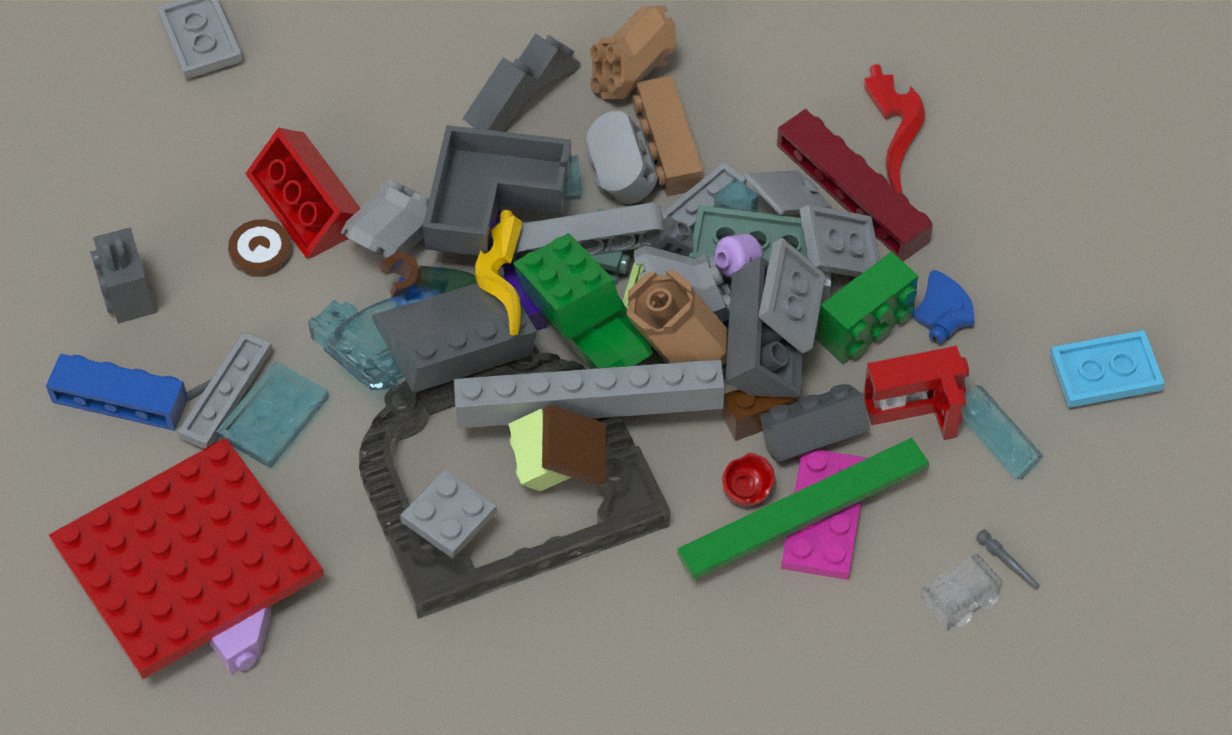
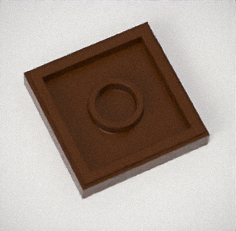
[542,404,606,486]

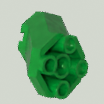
[562,295,656,369]

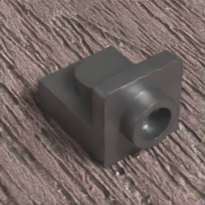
[650,216,693,256]

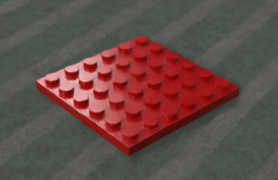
[48,437,325,680]

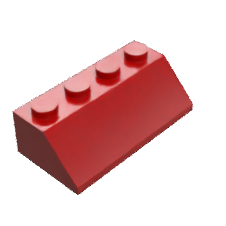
[245,128,361,259]

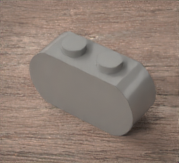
[586,111,658,204]

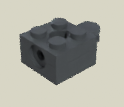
[90,227,155,324]

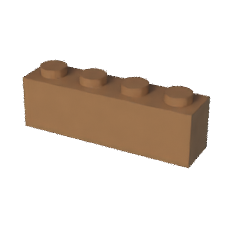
[632,76,703,197]

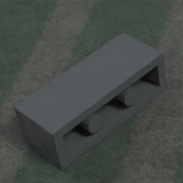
[760,384,870,462]

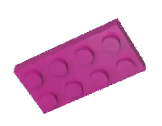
[781,449,867,580]

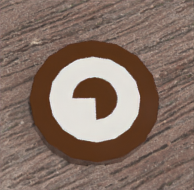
[228,219,292,277]

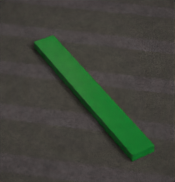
[677,437,929,581]

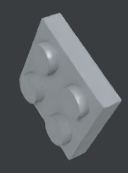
[400,469,497,559]

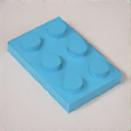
[1049,330,1165,408]

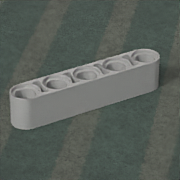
[512,203,664,262]

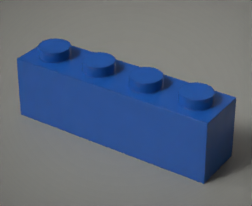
[46,353,187,431]

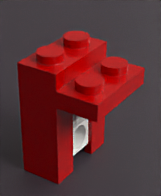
[863,346,969,440]

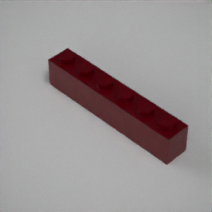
[777,109,933,261]

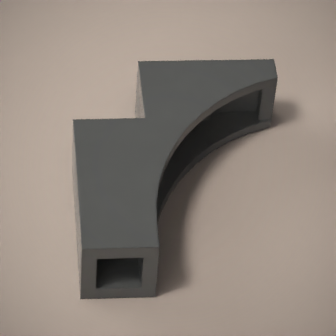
[462,33,580,132]

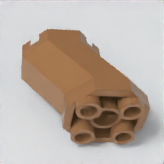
[590,5,676,99]
[627,270,728,365]

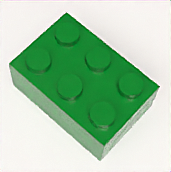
[513,233,623,339]
[817,251,919,365]

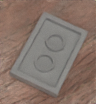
[157,0,243,80]
[800,204,880,277]
[758,238,826,354]

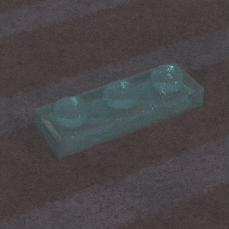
[962,385,1044,479]

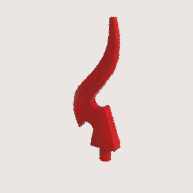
[864,64,925,193]

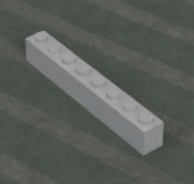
[454,360,724,428]

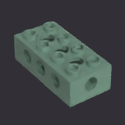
[689,205,808,284]

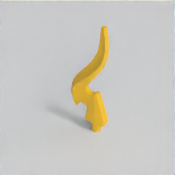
[475,210,522,336]

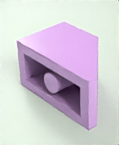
[209,607,272,675]

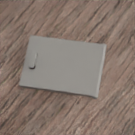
[744,170,832,216]

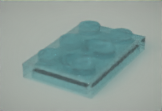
[216,361,329,468]

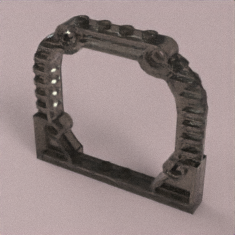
[359,345,670,619]

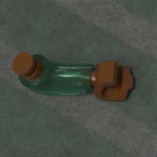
[379,252,477,298]

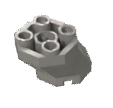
[341,179,429,258]
[634,246,731,322]

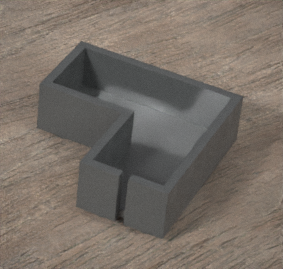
[423,125,572,256]

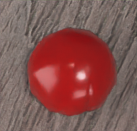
[722,453,775,507]

